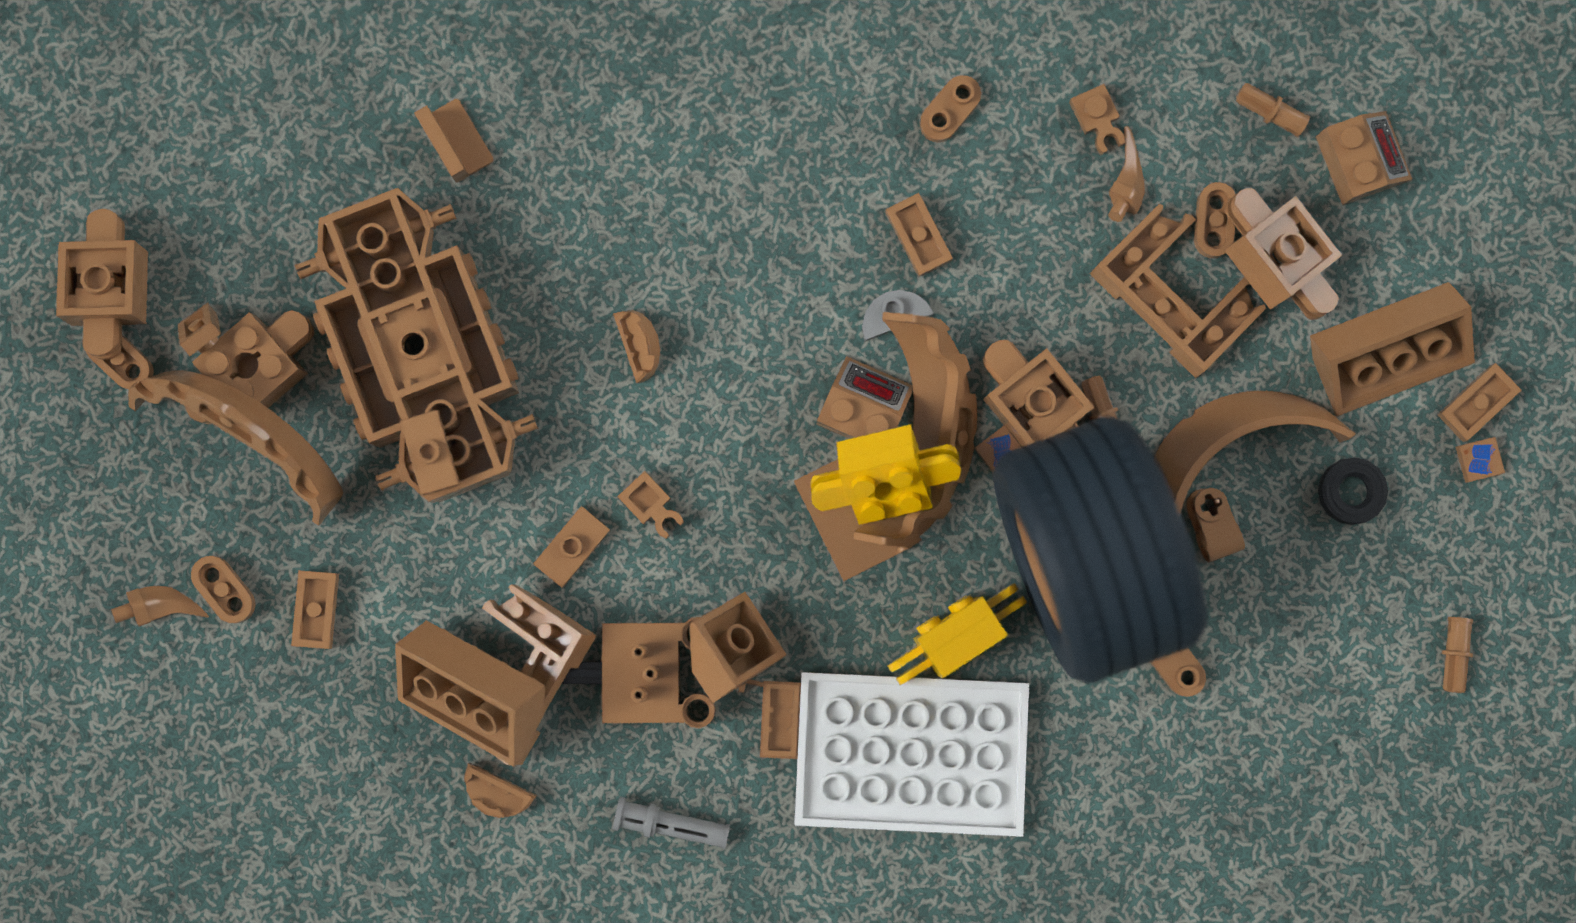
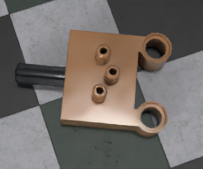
[562,617,716,728]

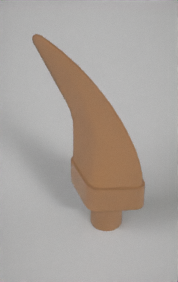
[1108,126,1145,222]
[111,586,209,627]

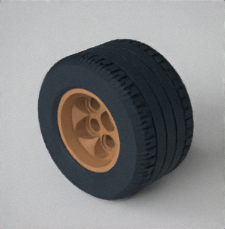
[993,417,1207,683]

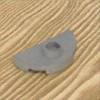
[862,290,934,342]

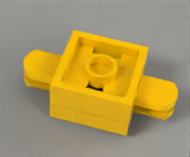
[810,424,961,525]
[888,583,1027,685]

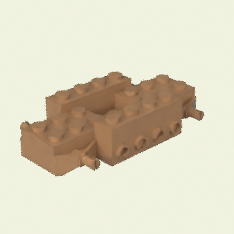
[295,188,539,503]

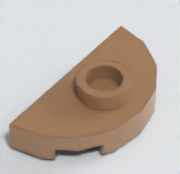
[613,310,660,383]
[464,762,538,818]

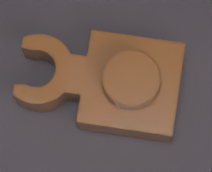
[1069,84,1125,155]
[617,471,684,539]

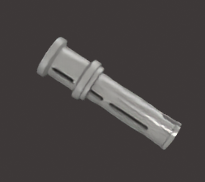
[612,796,730,849]

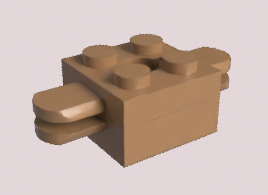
[1224,188,1342,320]
[56,209,148,360]
[185,310,314,425]
[983,340,1095,447]

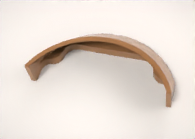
[853,312,977,547]
[128,370,343,526]
[1154,391,1356,513]

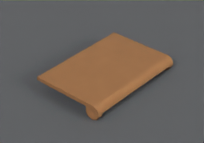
[794,459,911,581]

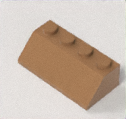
[1310,282,1475,416]
[395,620,545,767]

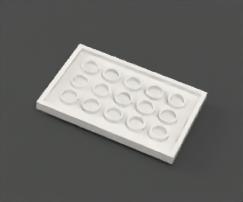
[794,672,1029,837]

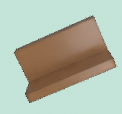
[414,99,494,183]

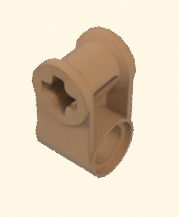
[1186,488,1245,563]

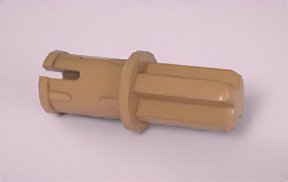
[1236,83,1310,137]
[1081,376,1118,421]
[1442,617,1473,693]

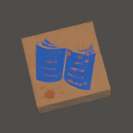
[974,425,1021,473]
[1456,437,1505,483]

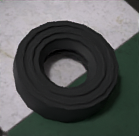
[1318,457,1388,525]

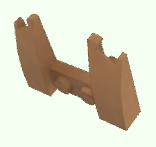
[1090,204,1266,378]
[482,584,596,765]

